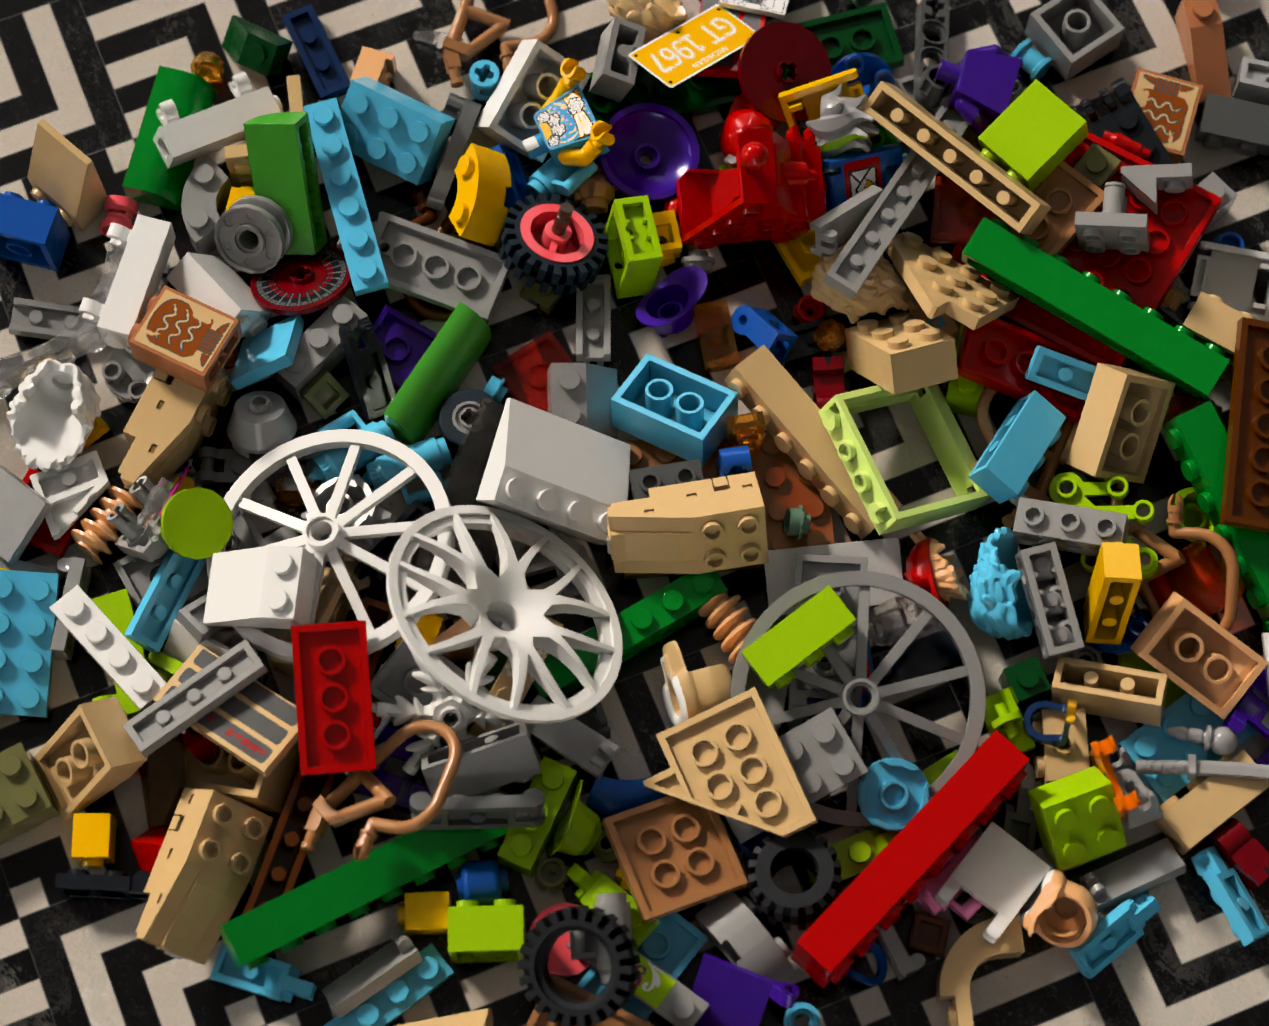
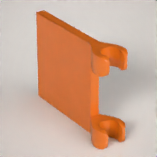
[1089,735,1142,822]

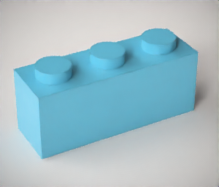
[968,390,1067,504]

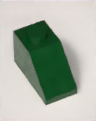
[222,15,293,77]

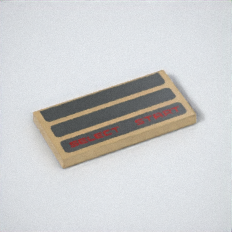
[153,644,298,778]

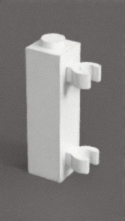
[153,72,283,169]
[79,214,176,349]

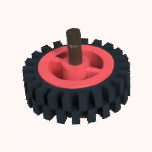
[498,193,609,295]

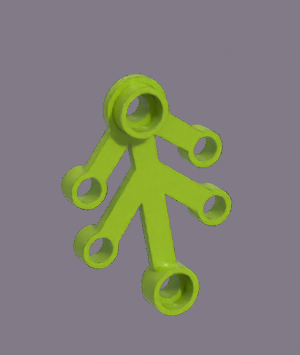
[1049,472,1159,578]

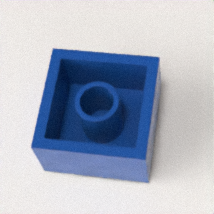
[0,191,71,272]

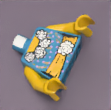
[522,58,615,167]

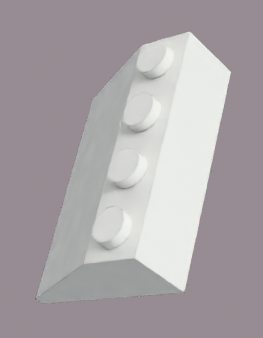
[476,398,631,545]

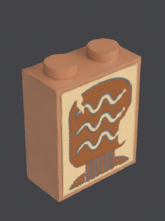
[1130,67,1203,164]
[128,285,242,393]

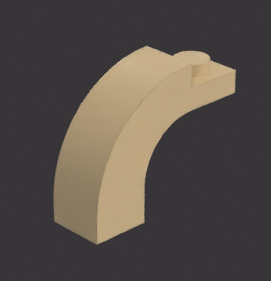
[936,914,1025,1026]

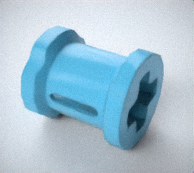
[1011,38,1054,82]
[469,60,500,102]

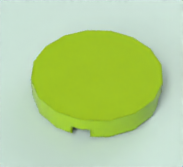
[160,487,233,560]

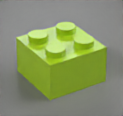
[1028,766,1127,871]
[448,899,526,963]

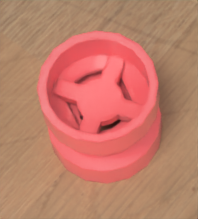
[99,195,139,237]

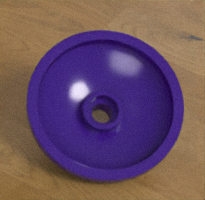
[598,103,700,202]

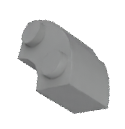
[181,154,232,255]
[694,892,795,982]

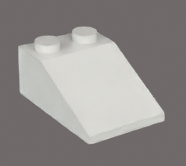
[203,546,318,629]

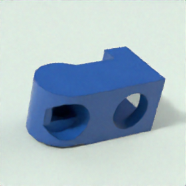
[732,305,798,365]
[715,445,753,479]

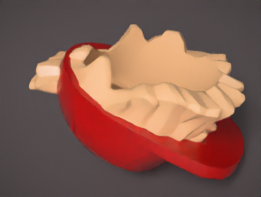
[904,531,970,610]

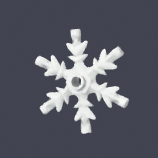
[376,652,519,776]

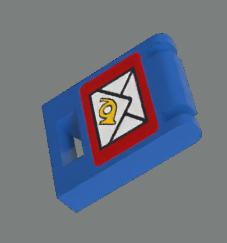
[822,144,903,213]

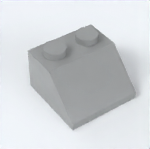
[547,363,618,439]

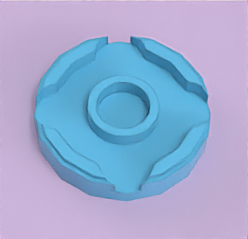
[856,758,930,831]

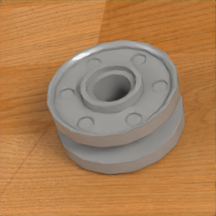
[214,195,294,274]

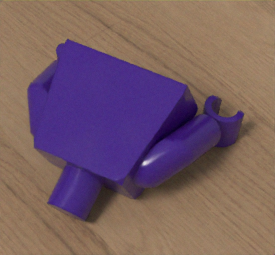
[935,44,1023,151]

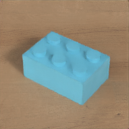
[340,76,455,186]
[611,353,738,467]

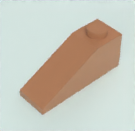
[1174,0,1232,106]

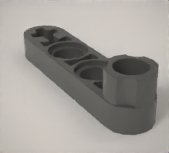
[913,0,951,108]
[425,92,482,212]

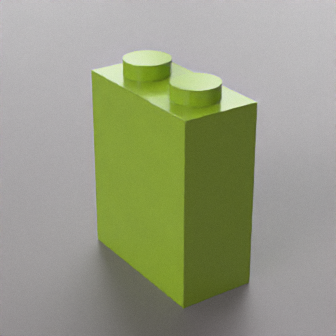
[978,79,1089,191]

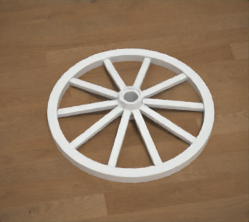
[206,429,455,662]

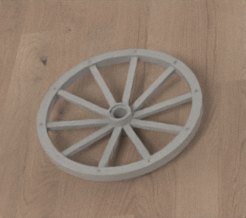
[731,571,986,827]

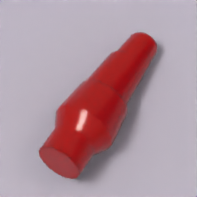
[1102,130,1152,159]

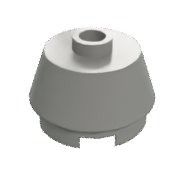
[227,391,297,458]

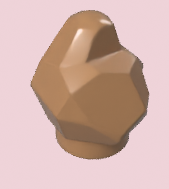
[574,164,615,215]

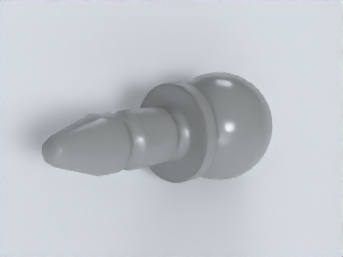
[1167,725,1238,756]

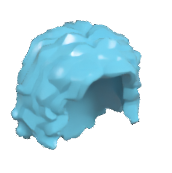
[967,527,1034,640]

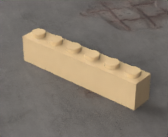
[861,81,1052,235]
[724,345,902,540]

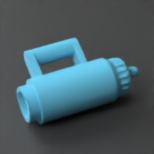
[525,156,598,201]
[307,409,396,483]
[360,436,453,508]

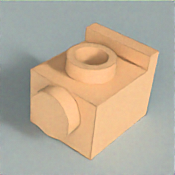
[350,46,397,87]

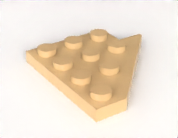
[885,232,1020,330]
[642,687,818,838]

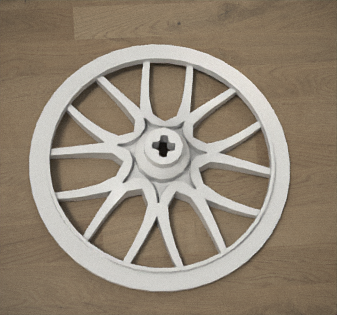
[386,505,623,724]

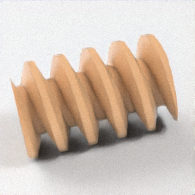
[71,486,145,565]
[698,593,757,665]

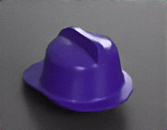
[636,266,708,338]

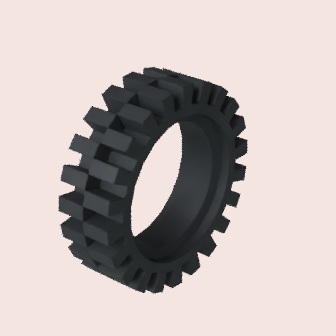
[518,905,641,1026]

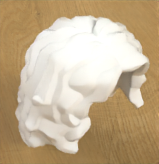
[6,358,101,472]

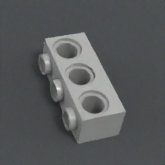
[1012,497,1129,557]
[1015,541,1085,660]

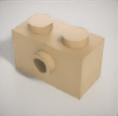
[1032,708,1090,785]

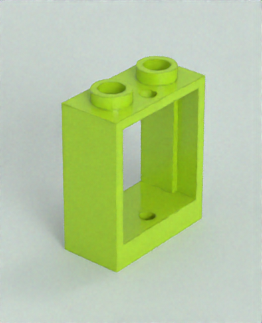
[604,195,663,299]

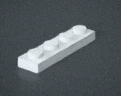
[49,585,166,712]

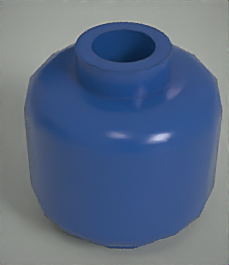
[455,858,510,906]

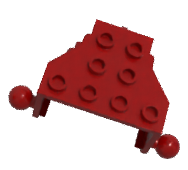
[663,125,827,250]

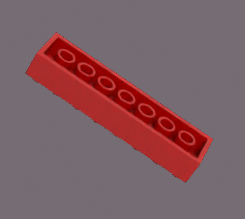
[791,730,1030,989]

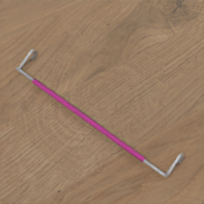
[148,459,196,542]

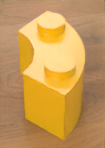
[449,143,511,247]

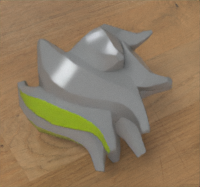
[806,83,880,159]

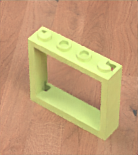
[818,384,990,536]

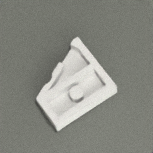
[29,450,111,540]

